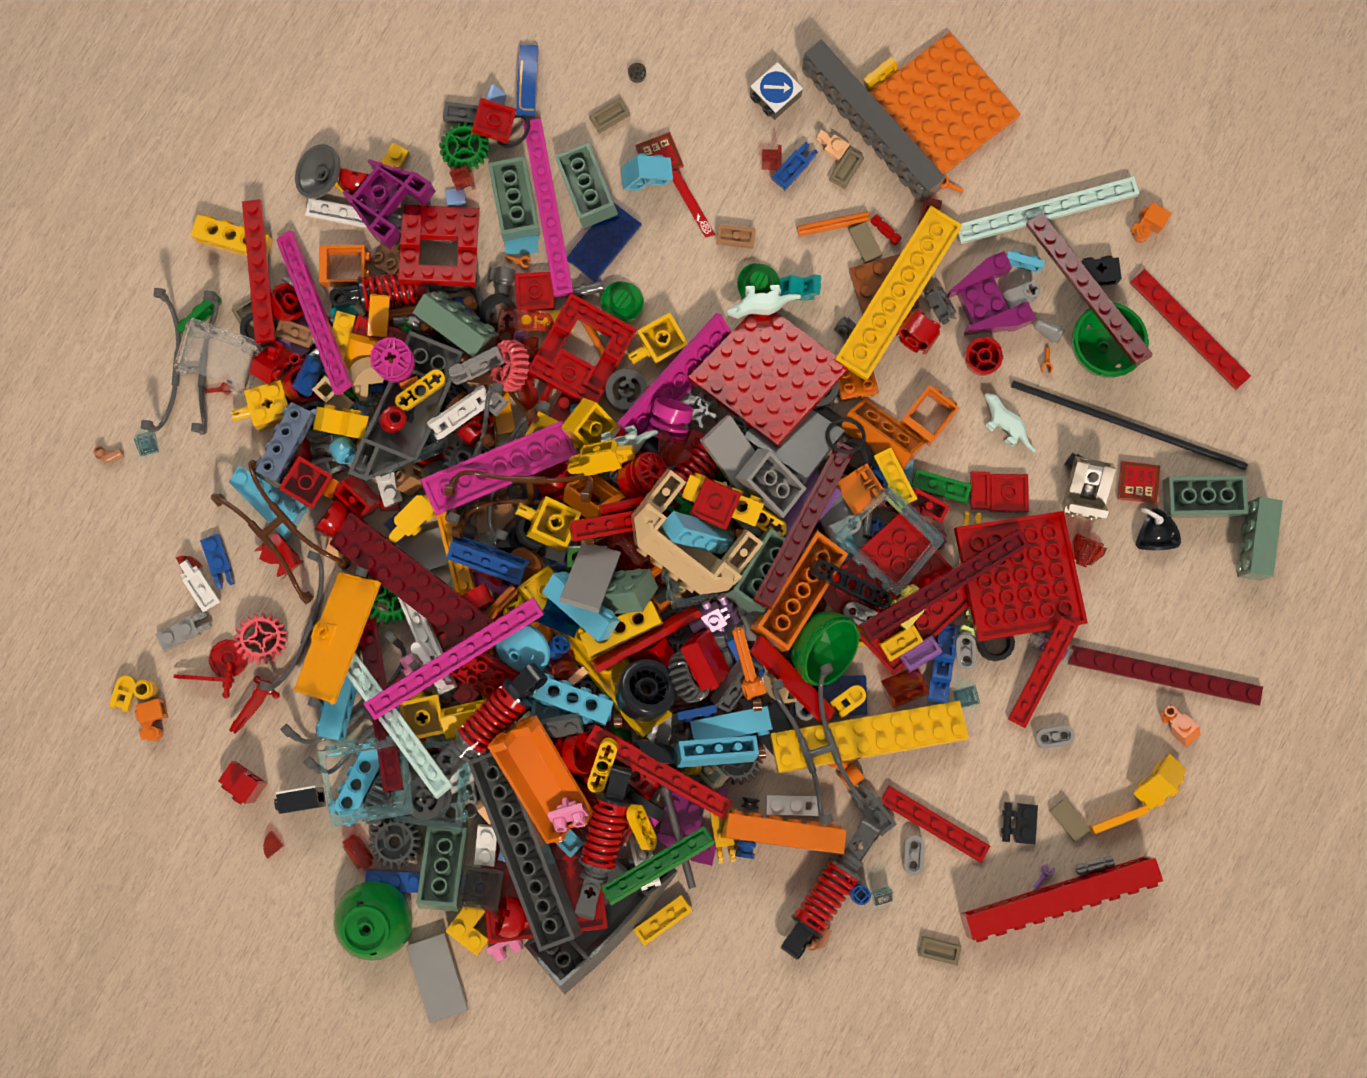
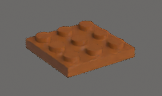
[849,254,920,315]

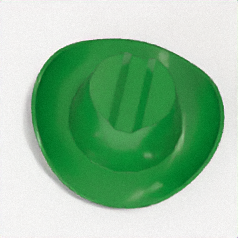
[737,263,780,299]
[601,281,644,323]

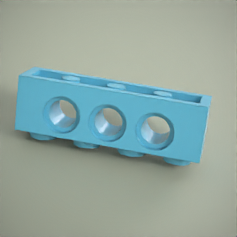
[530,673,614,727]
[329,745,380,827]

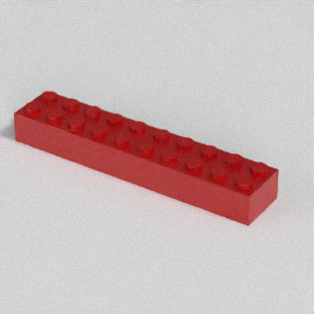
[959,856,1163,942]

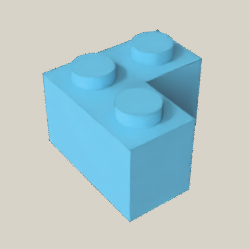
[621,153,673,191]

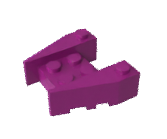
[343,159,436,250]
[947,251,1036,335]
[654,783,729,866]

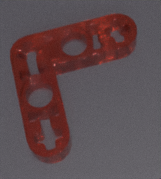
[495,308,554,347]

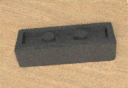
[710,657,764,713]

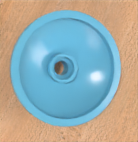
[495,624,550,673]

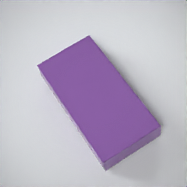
[899,635,942,673]

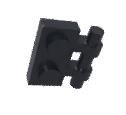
[1001,802,1038,845]

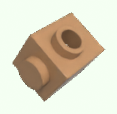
[394,463,425,496]

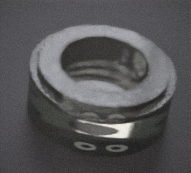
[628,63,646,83]

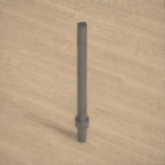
[659,783,696,889]

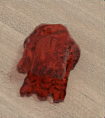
[605,531,653,571]

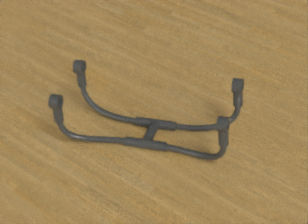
[140,288,219,435]
[445,382,551,540]
[259,550,369,708]
[280,630,426,775]
[771,663,883,826]

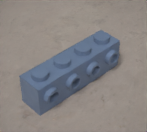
[256,402,316,484]

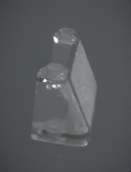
[174,318,263,395]

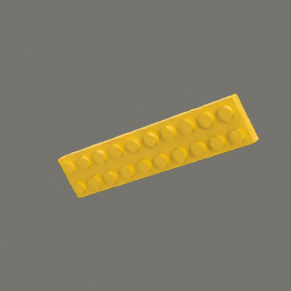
[834,206,963,381]
[517,566,672,738]
[770,701,969,773]

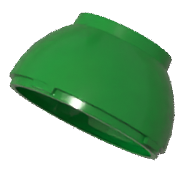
[1071,302,1149,378]
[788,611,860,686]
[333,881,413,961]

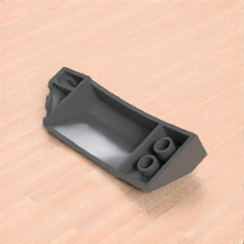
[348,331,464,481]
[524,857,678,995]

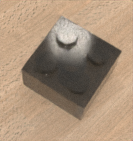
[457,865,505,913]

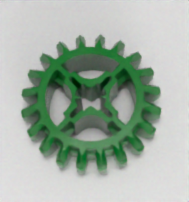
[439,122,490,173]
[370,578,406,625]

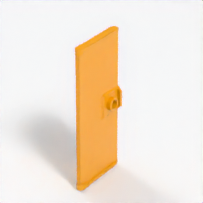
[293,572,381,705]

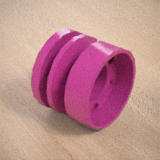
[370,338,415,383]
[647,398,694,442]

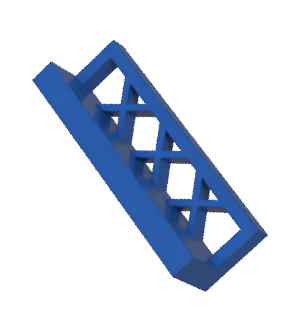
[446,536,530,585]

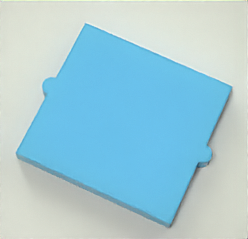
[503,235,539,255]

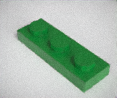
[911,469,972,504]

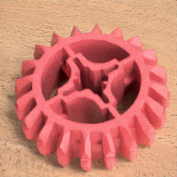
[490,340,530,392]
[234,613,288,665]

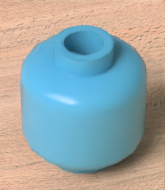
[329,436,357,464]

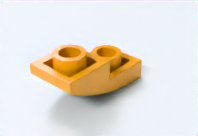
[367,294,390,337]

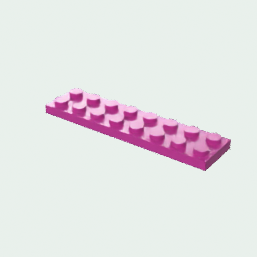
[617,313,731,436]
[420,420,578,516]

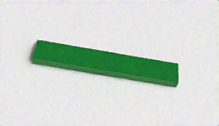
[601,826,715,905]

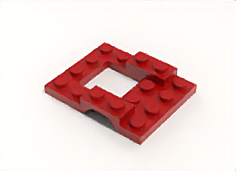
[398,205,480,287]
[527,293,637,403]

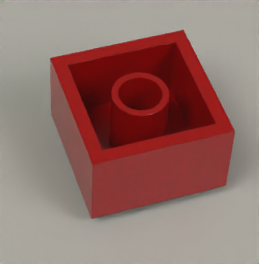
[278,456,333,509]

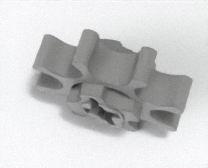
[681,390,719,432]

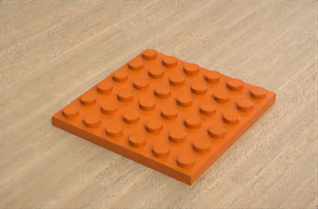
[870,32,1021,175]

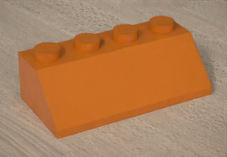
[840,398,927,470]

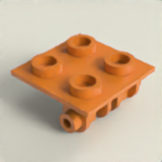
[839,370,879,402]
[837,464,888,516]

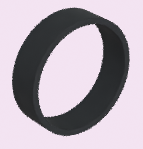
[626,789,667,822]

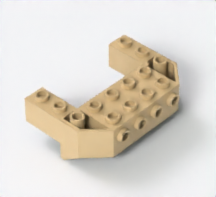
[631,469,763,595]

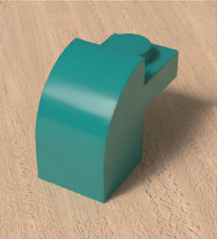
[780,274,821,301]

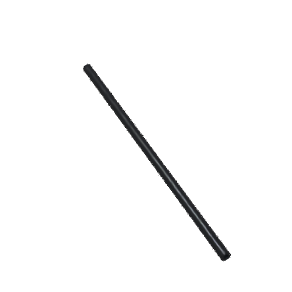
[1011,380,1248,470]

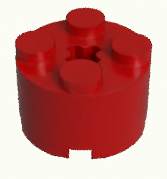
[896,310,941,354]

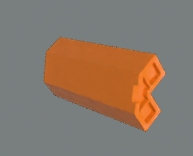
[488,715,593,844]

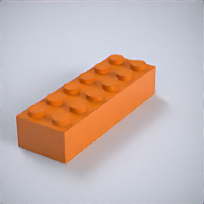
[749,531,848,652]
[721,810,847,854]

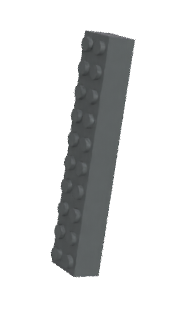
[802,39,945,203]
[468,752,582,952]

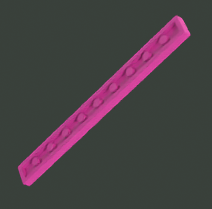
[523,118,573,297]
[276,230,353,395]
[363,597,544,720]

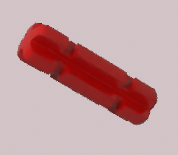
[870,214,902,246]

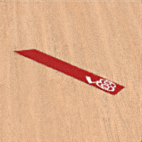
[672,170,715,238]

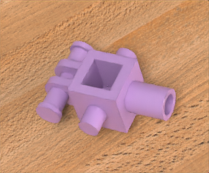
[689,593,741,633]

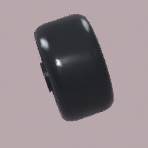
[615,659,677,722]

